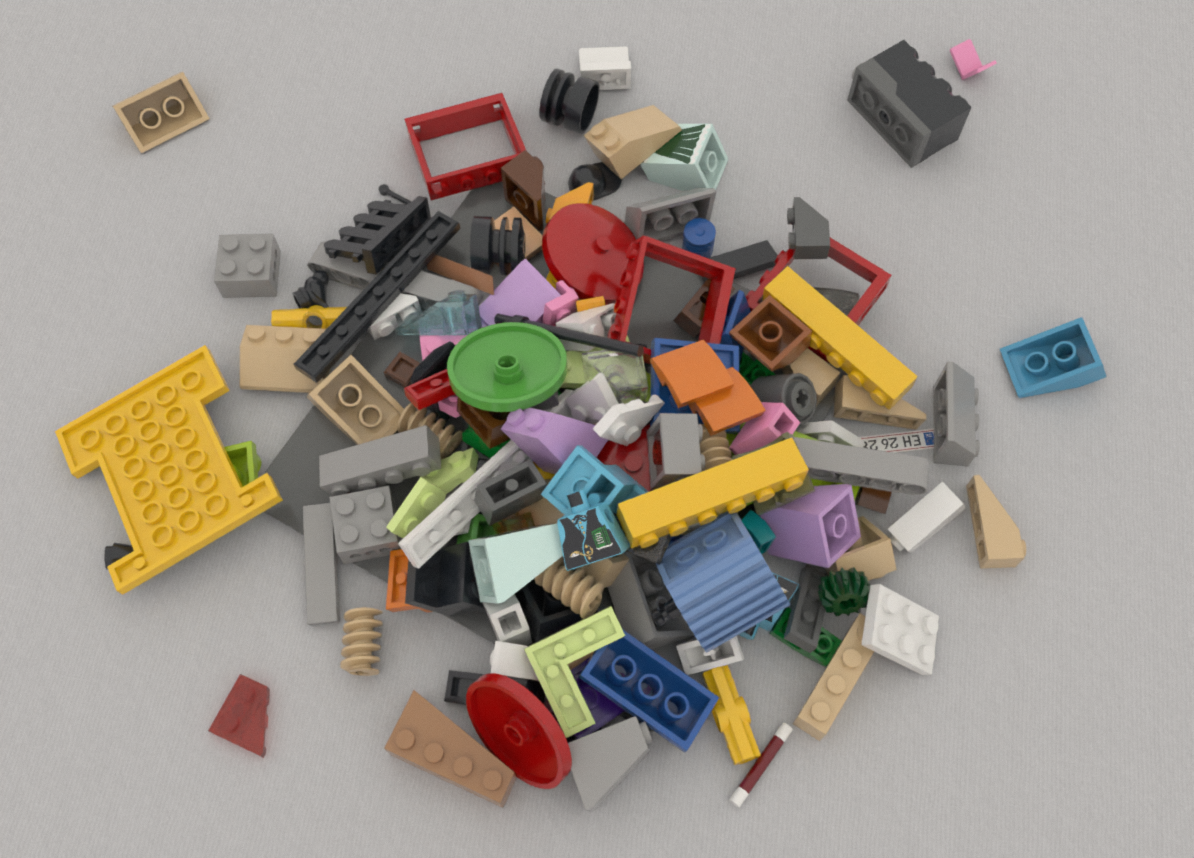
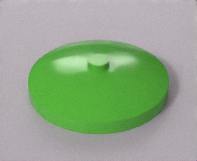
[447,322,567,412]

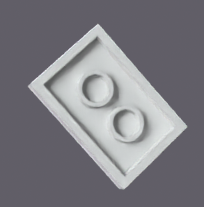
[862,584,939,675]

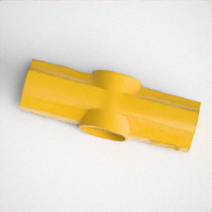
[271,305,347,329]
[702,665,761,765]

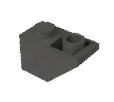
[787,197,830,260]

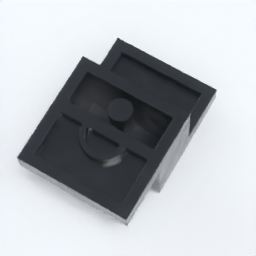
[405,542,487,617]

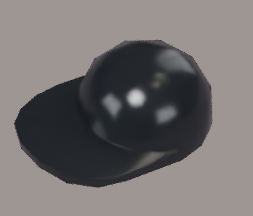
[568,162,622,200]

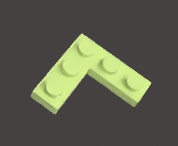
[524,606,625,738]

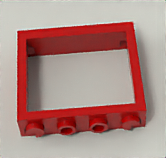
[404,93,526,201]
[607,235,736,364]
[746,237,892,364]

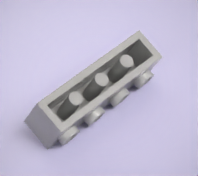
[319,425,441,497]

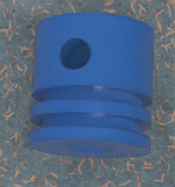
[682,218,716,258]

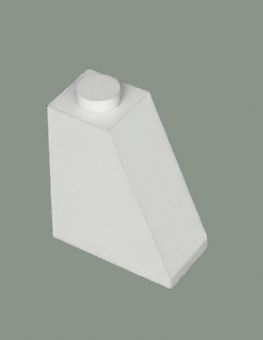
[888,481,967,553]

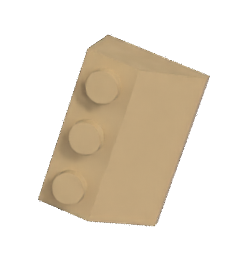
[112,72,210,153]
[240,325,330,393]

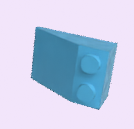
[1000,317,1107,398]

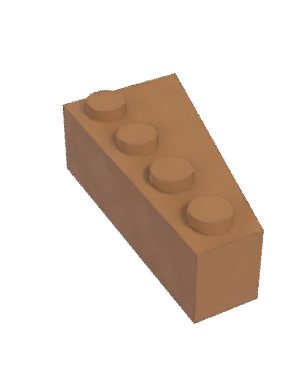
[384,690,517,808]

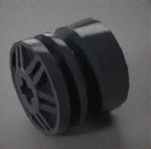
[539,68,600,134]
[470,216,526,276]

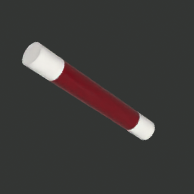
[729,722,793,808]

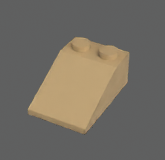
[584,105,682,179]
[306,355,404,445]

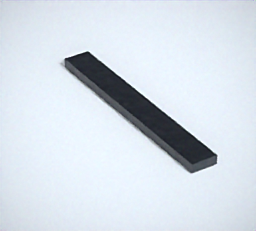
[293,211,461,383]

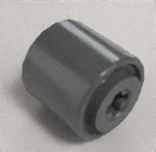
[751,373,817,425]

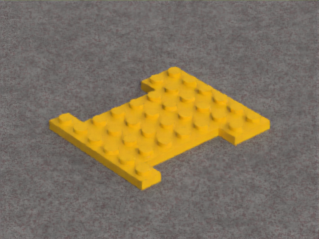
[55,345,283,595]

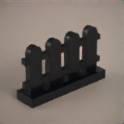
[324,196,431,275]

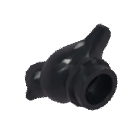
[292,269,329,309]

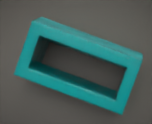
[741,510,776,554]

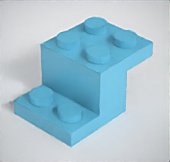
[541,445,649,536]

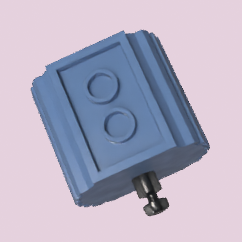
[651,511,791,653]

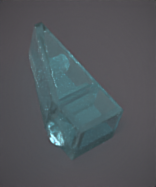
[395,290,482,335]

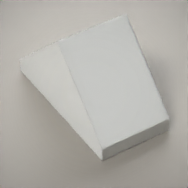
[676,636,744,675]

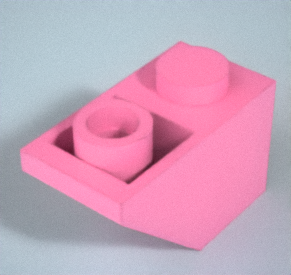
[729,402,800,455]

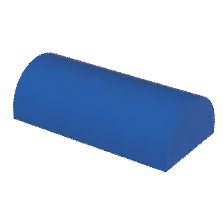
[578,629,719,752]

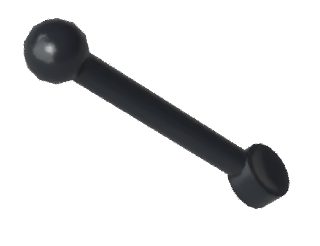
[379,184,412,204]

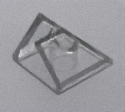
[582,350,648,404]

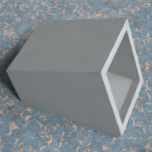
[568,716,653,811]

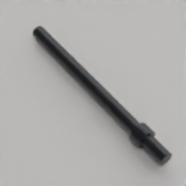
[494,313,644,357]

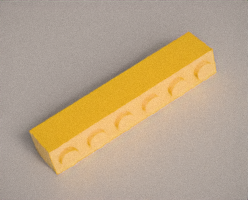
[762,266,918,410]
[616,438,809,549]

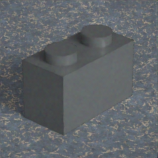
[474,459,547,526]

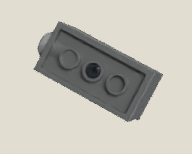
[847,40,972,168]

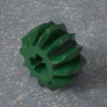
[818,567,871,617]

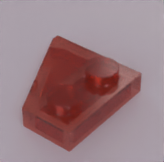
[208,674,270,758]

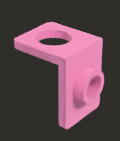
[950,39,997,80]

